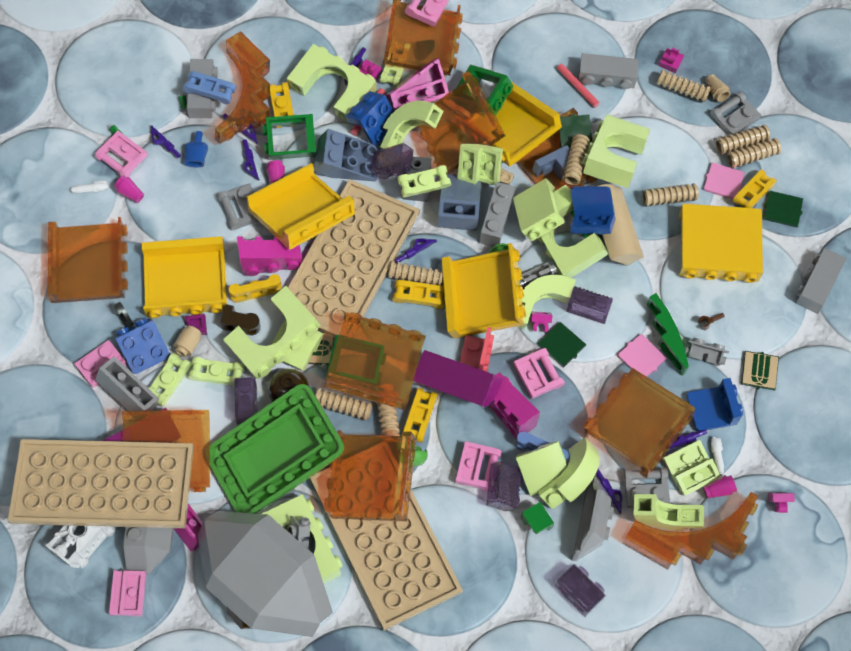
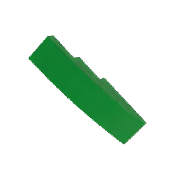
[647,293,689,376]

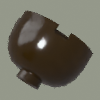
[268,368,309,402]

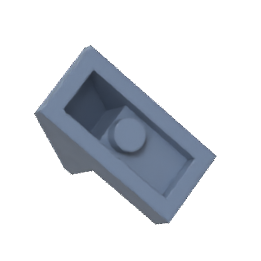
[532,145,569,180]

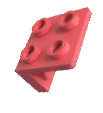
[460,327,494,372]

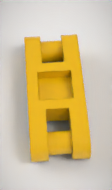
[269,82,295,128]
[732,169,777,208]
[229,274,282,303]
[392,280,445,309]
[402,388,438,443]

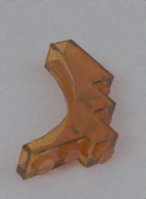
[215,31,270,144]
[622,492,758,570]

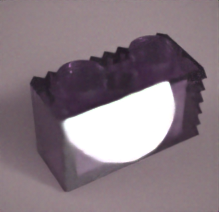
[370,142,414,180]
[566,286,613,324]
[234,377,258,426]
[486,461,522,511]
[554,564,606,617]

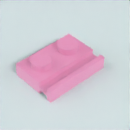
[74,340,127,388]
[109,570,147,617]

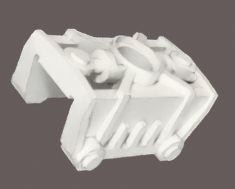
[45,525,115,568]

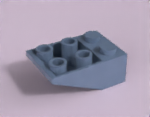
[314,129,380,182]
[438,174,481,230]

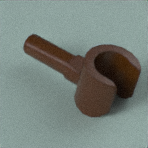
[698,313,725,330]

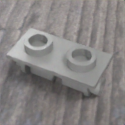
[520,262,557,290]
[685,337,729,366]
[287,516,311,549]

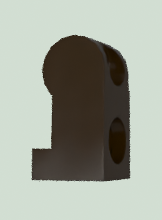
[220,304,261,336]

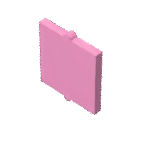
[703,162,745,200]
[617,334,667,380]

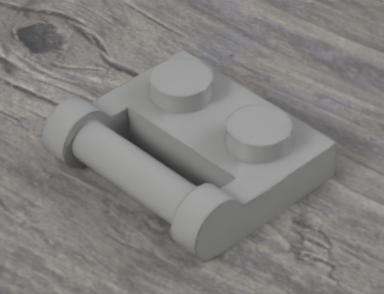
[710,91,761,135]
[217,183,258,230]
[624,468,670,508]

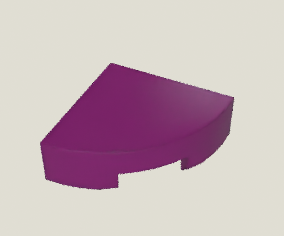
[185,314,207,335]

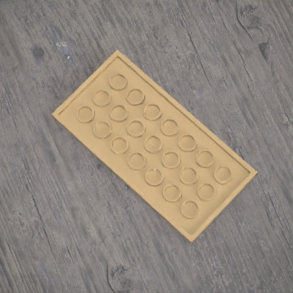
[276,179,420,338]
[8,439,194,528]
[310,441,463,631]

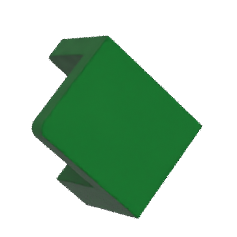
[521,502,554,534]

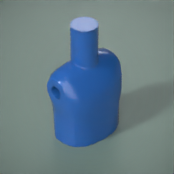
[184,131,208,168]

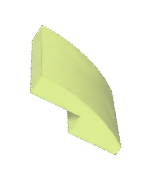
[458,144,503,185]
[271,320,324,371]
[662,440,721,496]
[516,441,568,496]

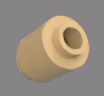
[173,326,202,357]

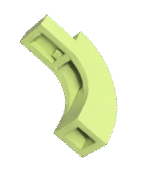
[380,101,444,156]
[516,275,576,329]
[539,437,600,509]
[634,494,704,531]

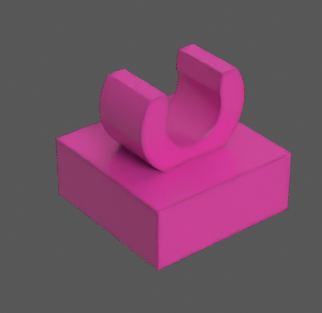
[659,47,684,74]
[359,59,382,80]
[531,311,553,332]
[768,492,795,513]

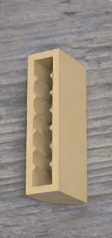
[600,184,644,266]

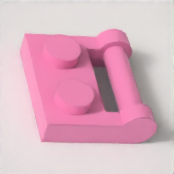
[405,0,449,27]
[95,131,148,177]
[513,348,565,399]
[455,441,502,492]

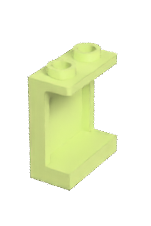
[513,178,565,241]

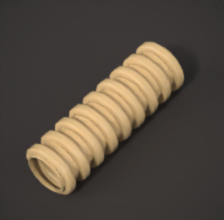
[657,69,711,103]
[716,124,770,155]
[563,134,590,185]
[727,138,782,169]
[643,183,699,207]
[388,261,444,286]
[375,384,401,443]
[315,388,372,421]

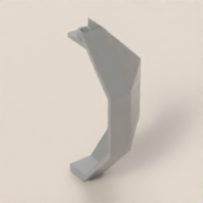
[197,511,333,637]

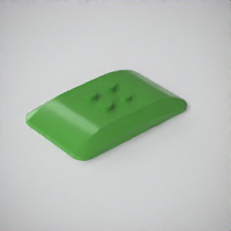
[205,384,344,514]

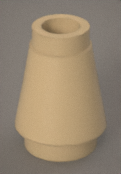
[705,74,731,102]

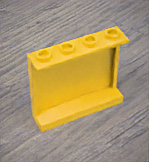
[456,82,562,167]
[247,163,355,250]
[679,203,763,283]
[142,236,228,318]
[442,243,526,339]

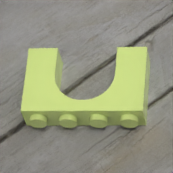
[287,44,377,124]
[582,115,650,188]
[538,184,608,278]
[223,286,321,380]
[262,494,343,583]

